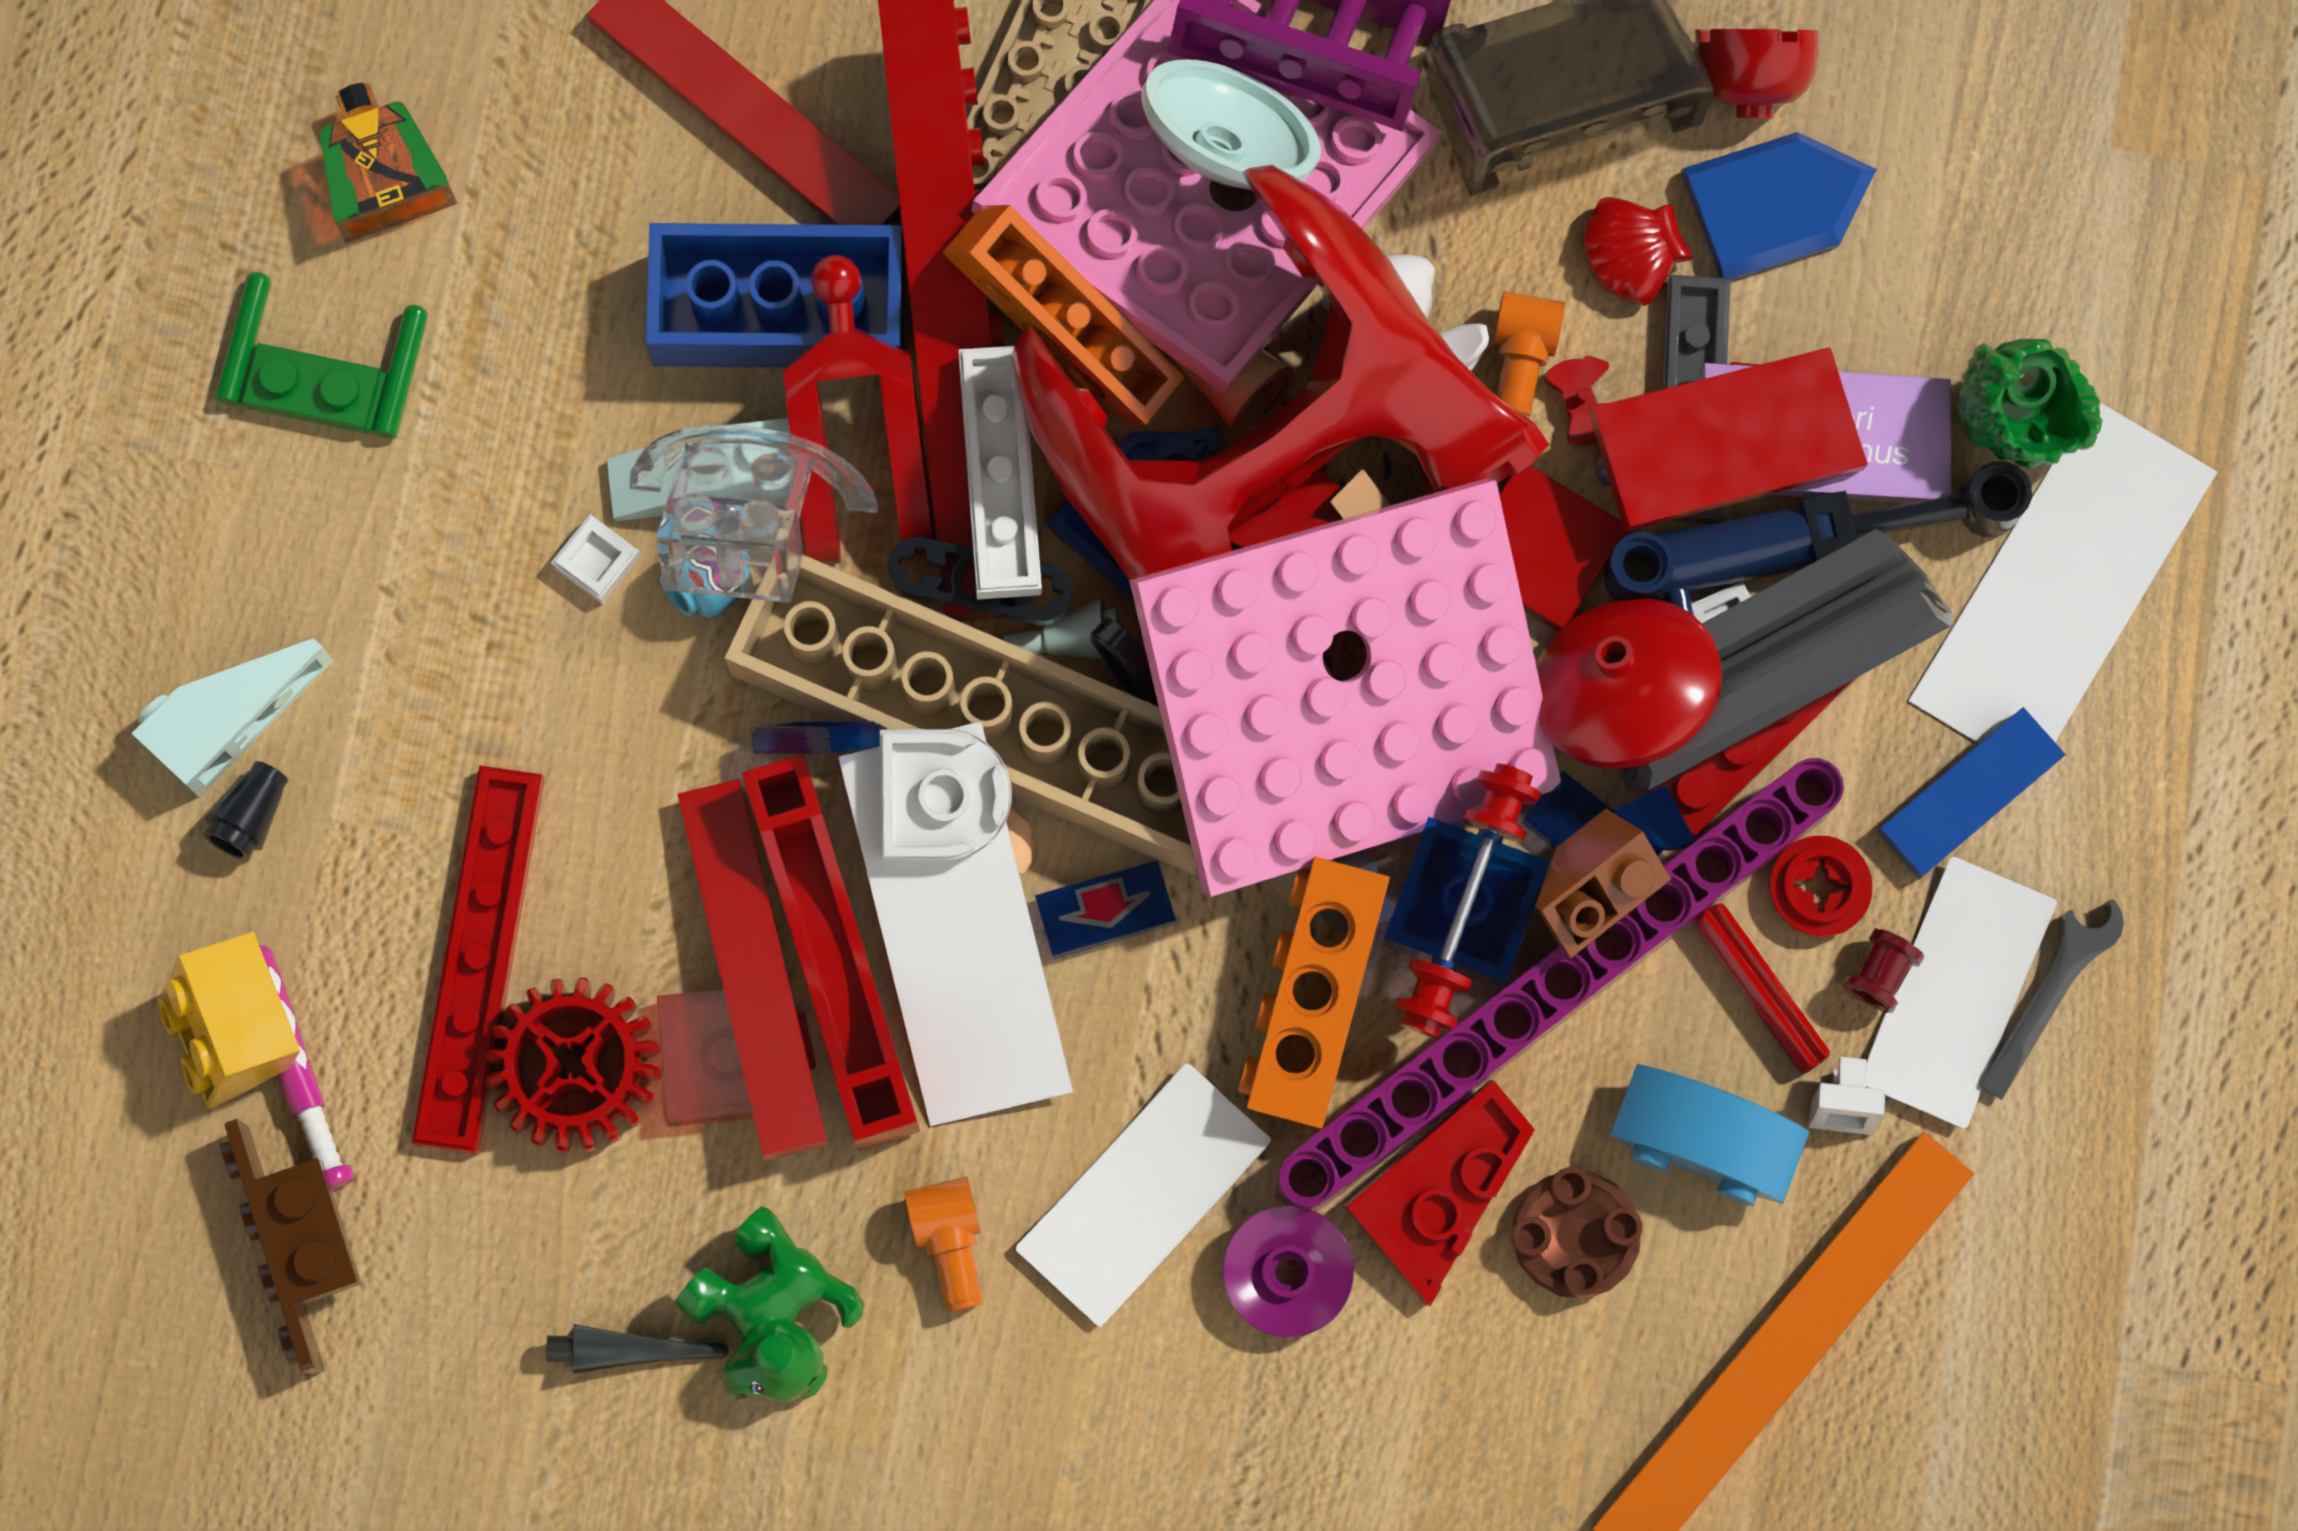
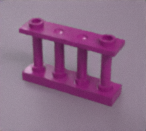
[1167,0,1452,132]

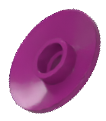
[1223,1205,1354,1337]

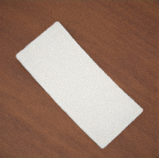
[1866,857,2057,1129]
[1016,1063,1271,1326]

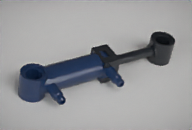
[1604,461,2032,616]

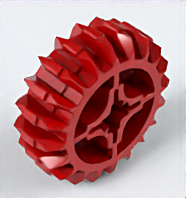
[485,977,662,1153]

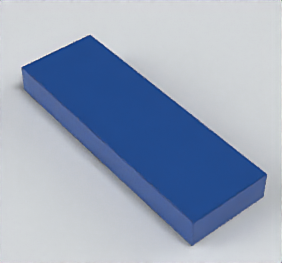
[1877,707,2066,880]

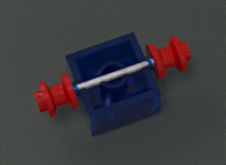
[1382,763,1551,1038]

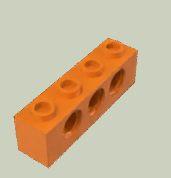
[943,205,1185,425]
[1238,856,1390,1129]

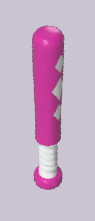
[259,945,354,1191]

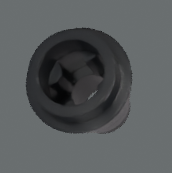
[203,761,288,860]

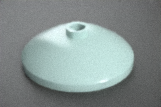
[1141,59,1321,190]

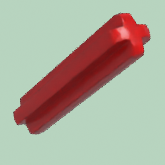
[1695,903,1830,1074]

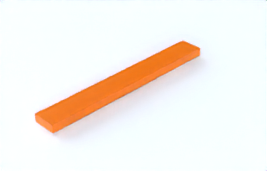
[1590,1131,1975,1531]

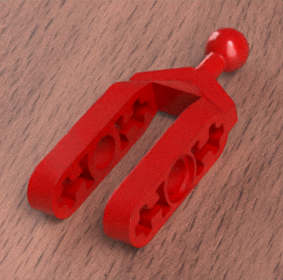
[783,255,935,565]

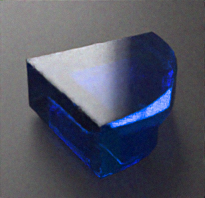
[1613,785,1696,851]

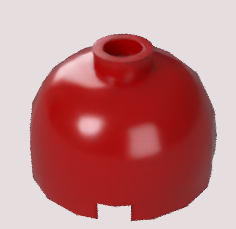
[1695,29,1819,118]

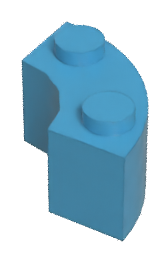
[1610,1064,1810,1206]

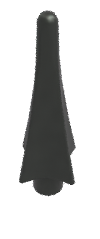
[546,1324,729,1374]

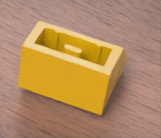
[158,931,300,1110]

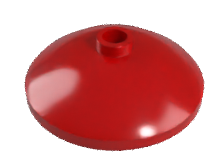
[1536,598,1722,769]

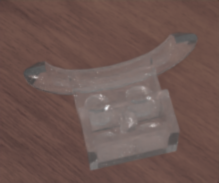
[629,425,878,603]

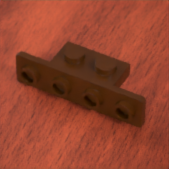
[220,1119,362,1375]

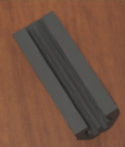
[1618,529,1953,790]

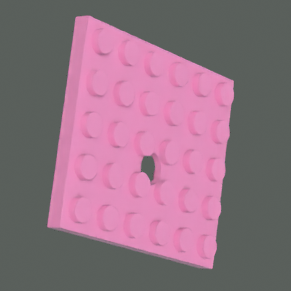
[971,0,1442,395]
[1129,478,1562,897]

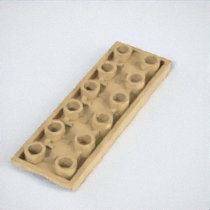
[967,0,1154,190]

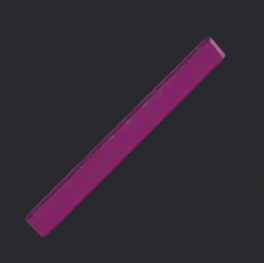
[1277,758,1844,1211]

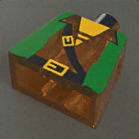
[319,83,458,243]

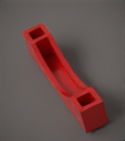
[741,754,921,1151]

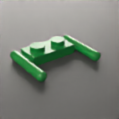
[214,272,428,439]

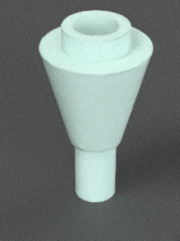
[1004,598,1122,659]

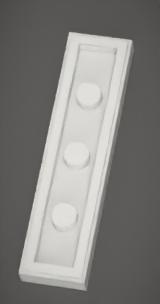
[959,346,1042,599]

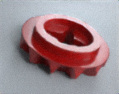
[1768,835,1873,939]

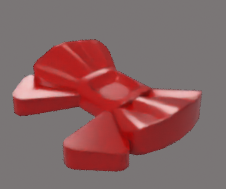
[1544,355,1609,445]

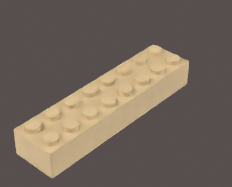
[724,544,1197,876]

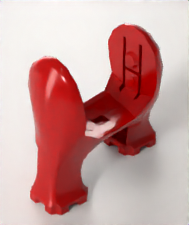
[1012,165,1550,580]

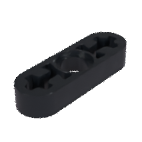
[888,537,1072,626]

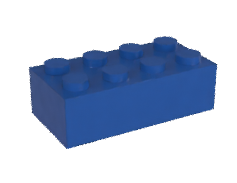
[646,223,905,368]

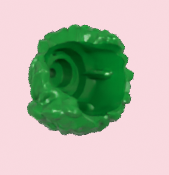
[1958,339,2103,469]

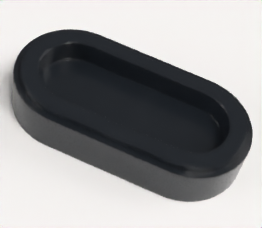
[1090,617,1159,707]

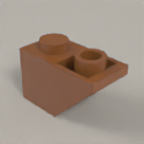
[1535,809,1671,958]

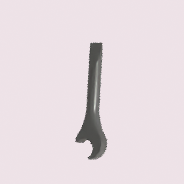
[1980,899,2124,1100]

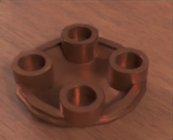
[1512,1167,1643,1299]

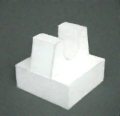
[1808,1056,1885,1135]

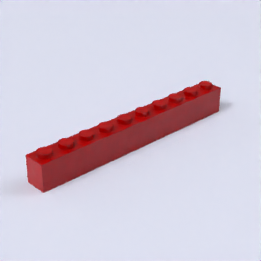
[878,0,1032,622]

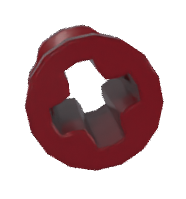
[1842,928,1925,1013]

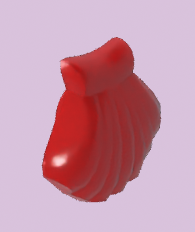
[1583,197,1693,306]

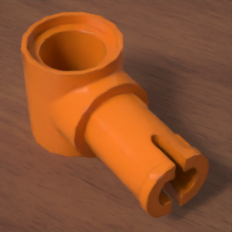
[1493,291,1565,419]
[904,1176,984,1313]

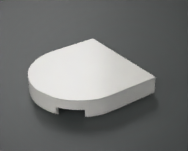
[880,729,1012,860]

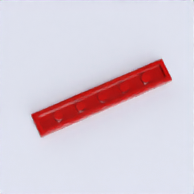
[587,0,901,225]
[411,765,545,1155]
[678,779,828,1161]

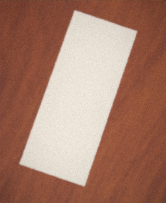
[1908,402,2217,744]
[838,721,1073,1126]

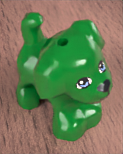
[675,1206,865,1402]

